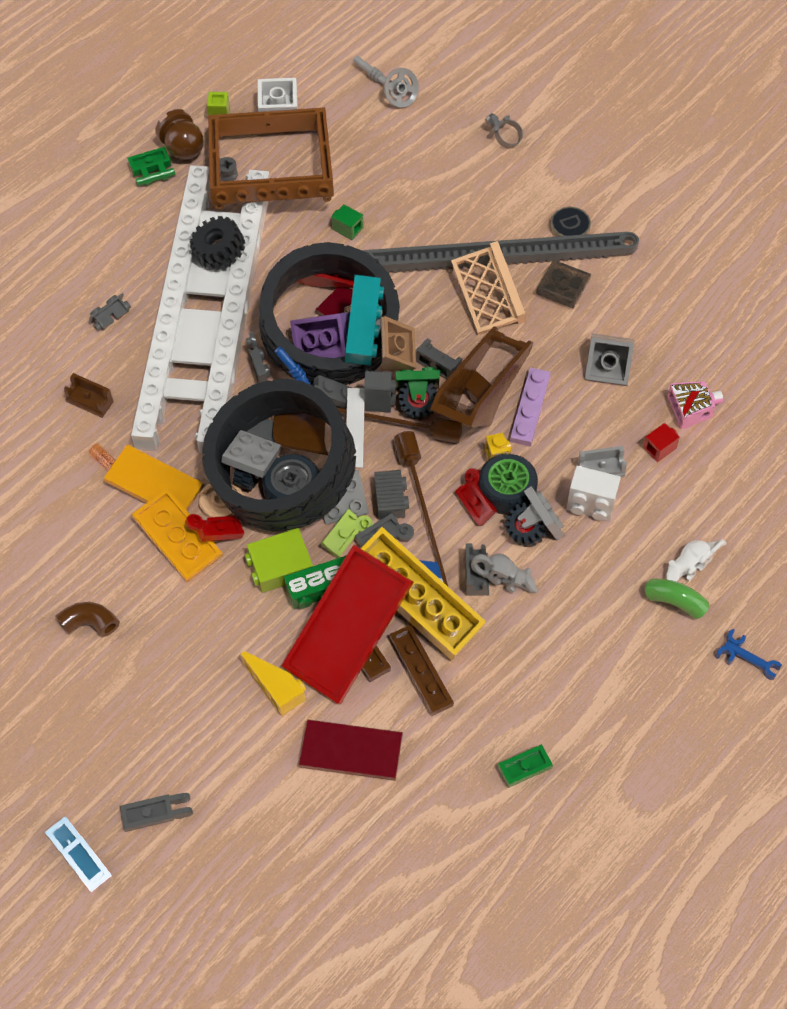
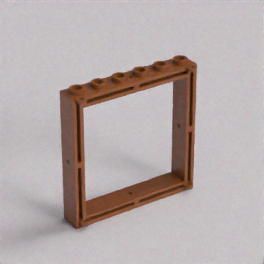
[208,107,334,210]

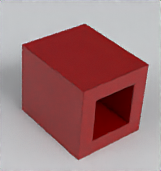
[643,423,680,462]

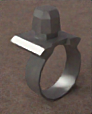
[485,113,523,148]

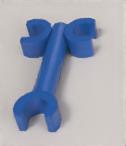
[716,629,782,680]

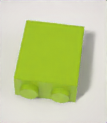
[244,528,313,593]

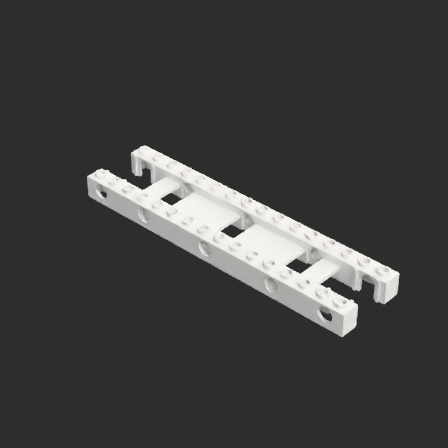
[131,165,270,455]

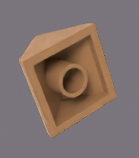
[381,316,416,370]

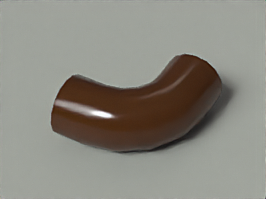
[55,601,120,637]

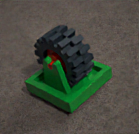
[396,367,440,420]

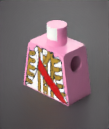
[668,381,723,429]

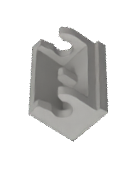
[577,446,627,477]

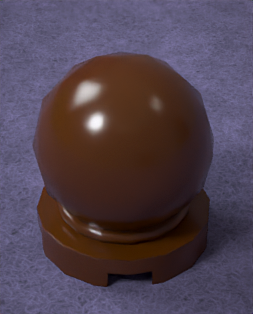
[155,109,204,160]

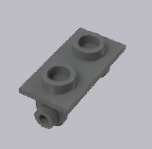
[88,293,131,331]

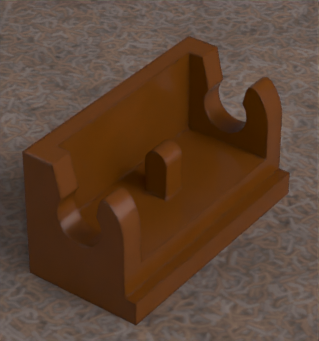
[64,373,114,418]

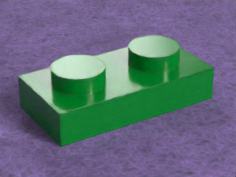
[498,744,553,788]

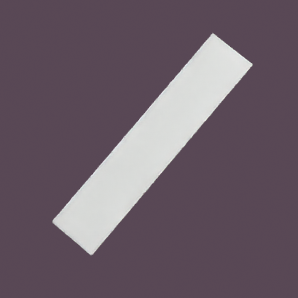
[347,388,365,468]

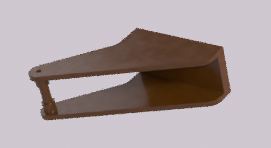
[430,326,533,427]

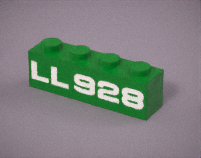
[284,555,347,609]

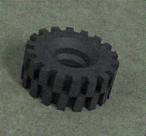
[190,216,245,270]

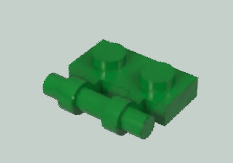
[127,146,176,186]

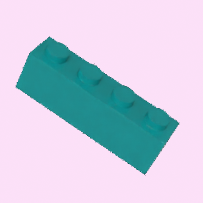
[345,275,384,365]

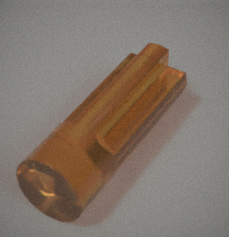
[89,443,116,471]

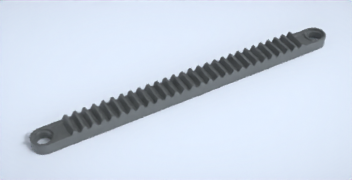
[362,232,639,273]

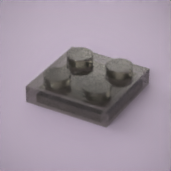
[536,259,591,309]

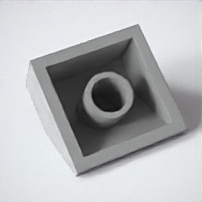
[585,333,634,385]

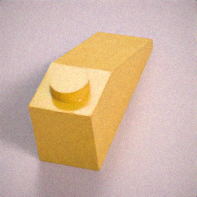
[241,651,306,716]

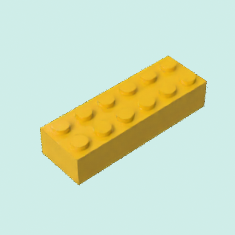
[362,527,486,661]

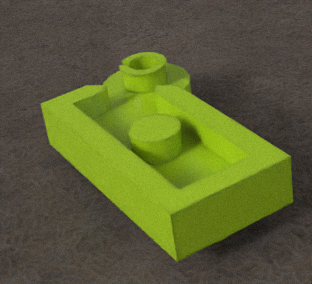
[320,509,373,558]

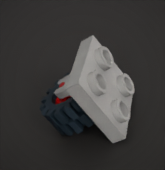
[222,430,281,490]
[505,486,565,547]

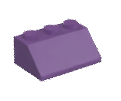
[290,312,350,358]

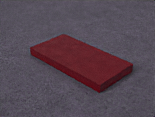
[299,719,403,781]

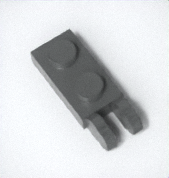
[120,792,193,832]

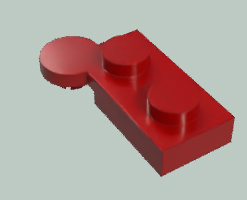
[455,468,497,526]
[185,514,245,542]

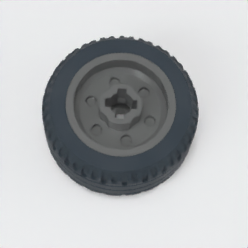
[262,454,320,499]

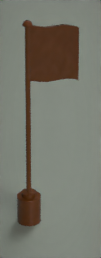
[273,408,463,456]

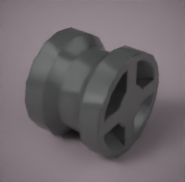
[220,157,238,182]

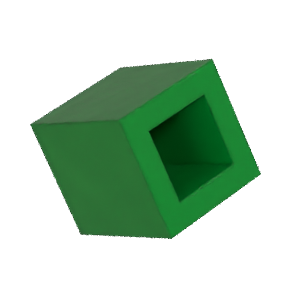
[331,204,364,240]

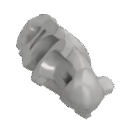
[471,553,538,593]

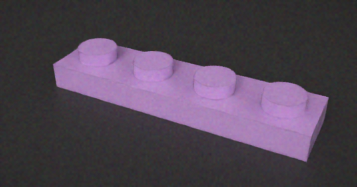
[510,367,551,447]

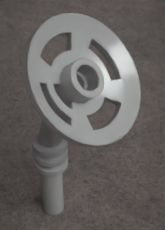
[353,55,419,107]

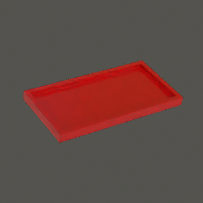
[281,544,414,704]

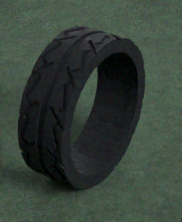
[259,242,400,386]
[202,379,356,531]

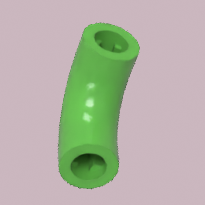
[645,578,709,619]

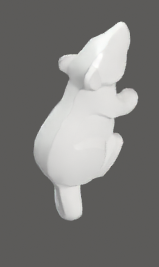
[666,539,727,582]

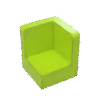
[207,91,230,115]

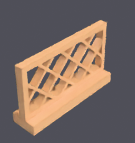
[451,241,526,335]

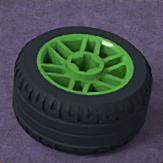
[479,453,538,514]

